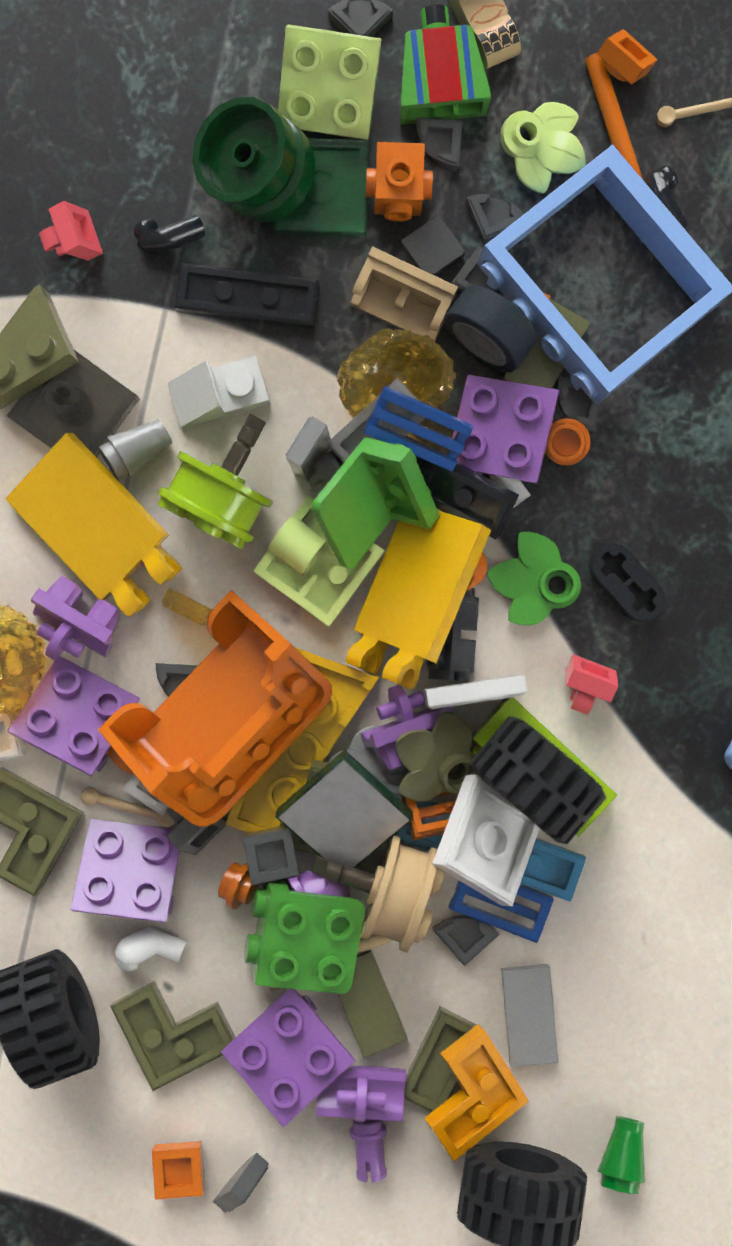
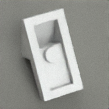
[168,356,270,429]

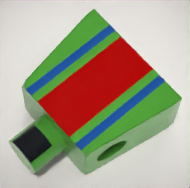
[400,4,491,125]

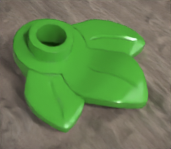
[487,532,581,626]

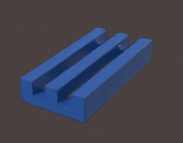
[364,386,473,472]
[448,880,554,943]

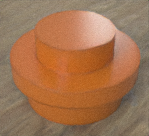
[545,418,591,466]
[218,862,259,909]

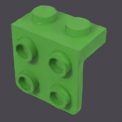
[312,437,440,569]
[244,878,365,994]

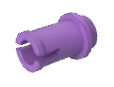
[349,1118,387,1182]

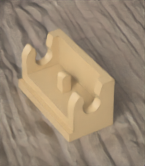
[350,246,458,345]

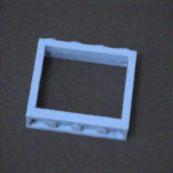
[477,145,732,406]

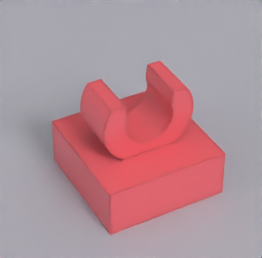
[39,201,103,261]
[566,654,618,715]

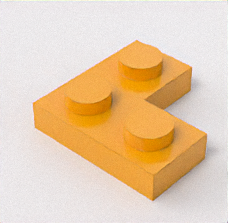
[424,1024,529,1161]

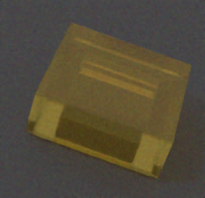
[161,588,213,626]

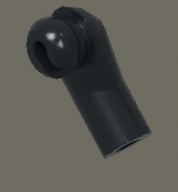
[644,165,688,228]
[134,215,206,253]

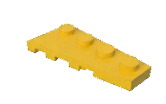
[225,647,379,833]

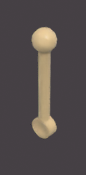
[656,98,732,127]
[80,787,175,828]

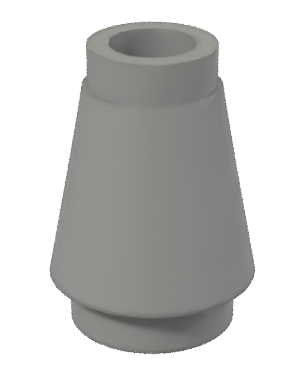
[98,419,172,480]

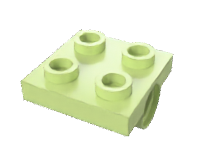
[278,24,382,140]
[253,495,385,627]

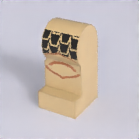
[448,0,521,69]

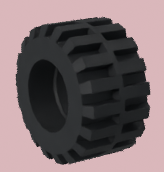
[470,716,606,845]
[0,949,100,1089]
[457,1142,587,1246]

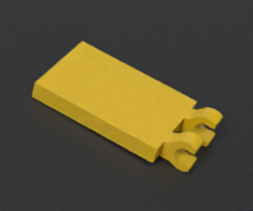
[5,433,183,617]
[346,510,491,690]

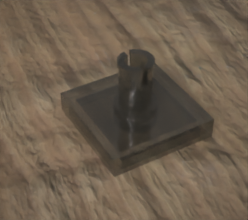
[7,350,140,457]

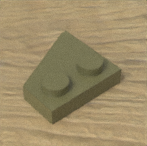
[0,284,79,409]

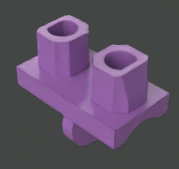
[31,576,120,660]
[360,685,454,770]
[316,1065,406,1122]

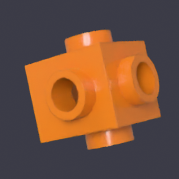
[366,142,433,221]

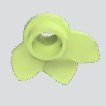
[501,102,586,194]

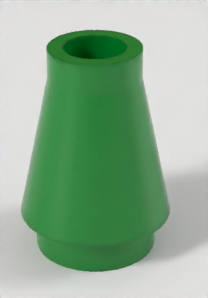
[597,1116,645,1194]

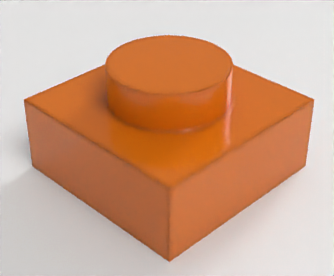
[597,29,658,85]
[152,1141,205,1200]

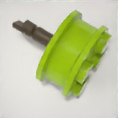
[158,413,274,549]

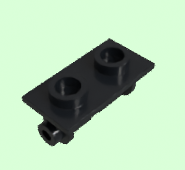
[426,588,479,682]

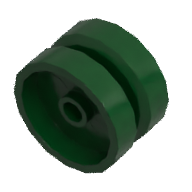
[192,97,316,222]

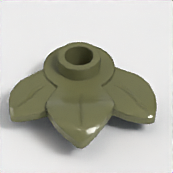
[396,711,477,801]

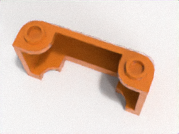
[98,590,332,827]

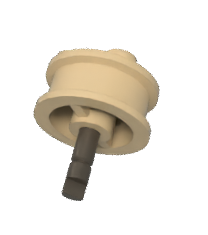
[311,834,445,953]

